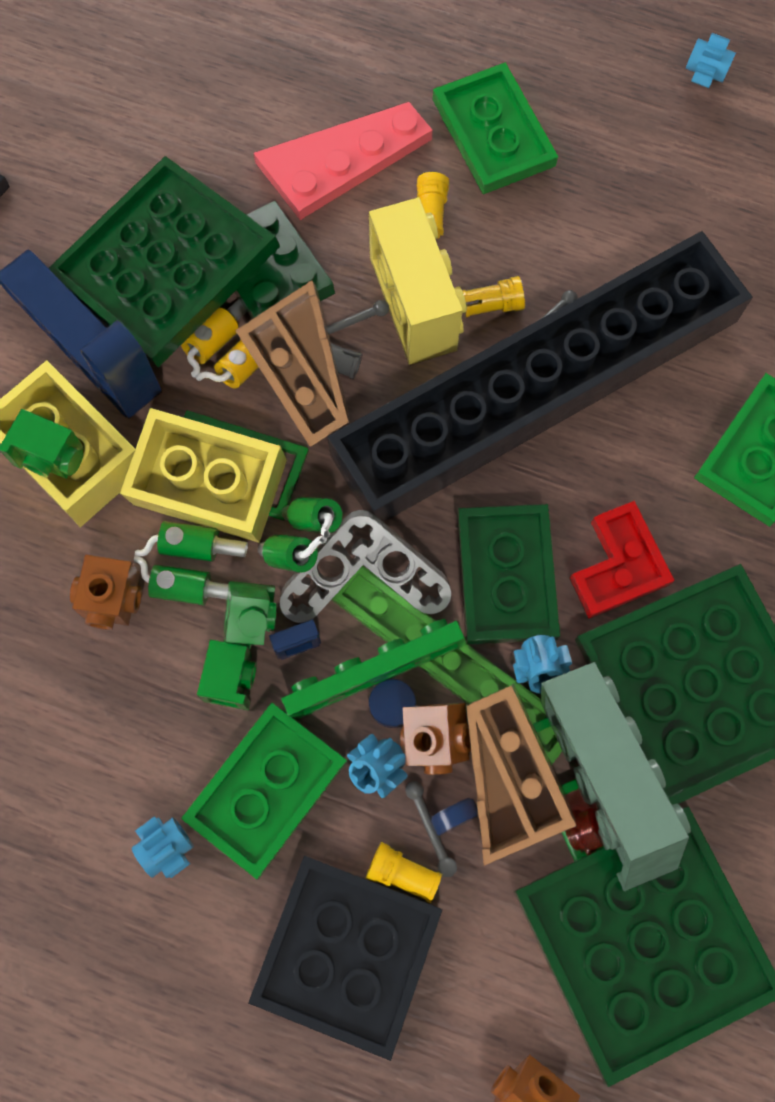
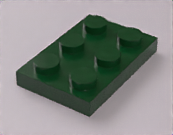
[235,201,335,319]
[457,504,560,645]

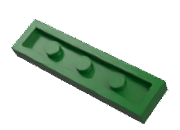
[281,619,467,720]

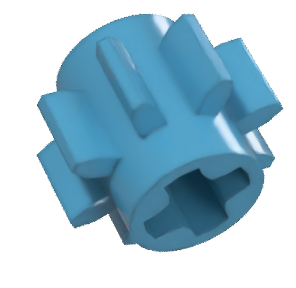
[685,33,736,88]
[513,635,573,693]
[347,734,408,798]
[131,816,194,878]

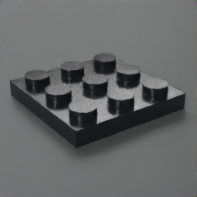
[248,856,443,1061]

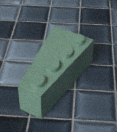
[541,662,691,891]

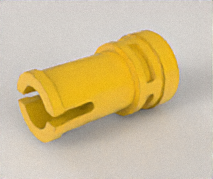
[416,172,449,239]
[462,276,525,318]
[365,842,442,904]

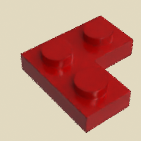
[569,500,675,619]

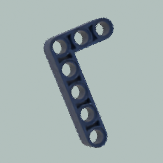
[0,249,162,419]

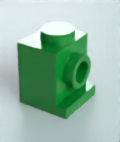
[0,409,84,479]
[224,581,276,645]
[197,637,257,711]

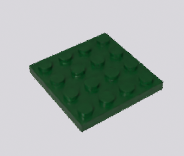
[49,156,281,368]
[575,564,775,805]
[513,806,775,1087]

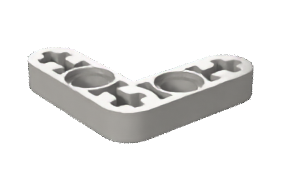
[280,510,451,623]

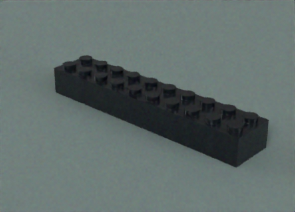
[328,231,753,522]

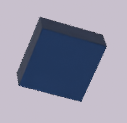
[269,619,321,660]

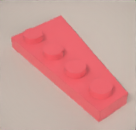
[254,102,433,220]

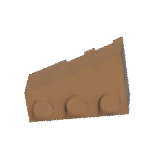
[235,280,351,447]
[466,684,576,866]

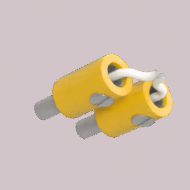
[181,299,259,389]

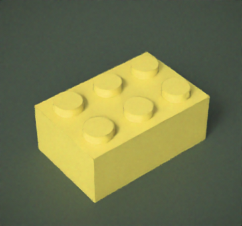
[369,197,467,365]
[0,360,135,528]
[120,408,287,543]

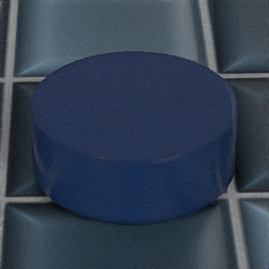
[369,679,416,728]
[431,797,478,836]

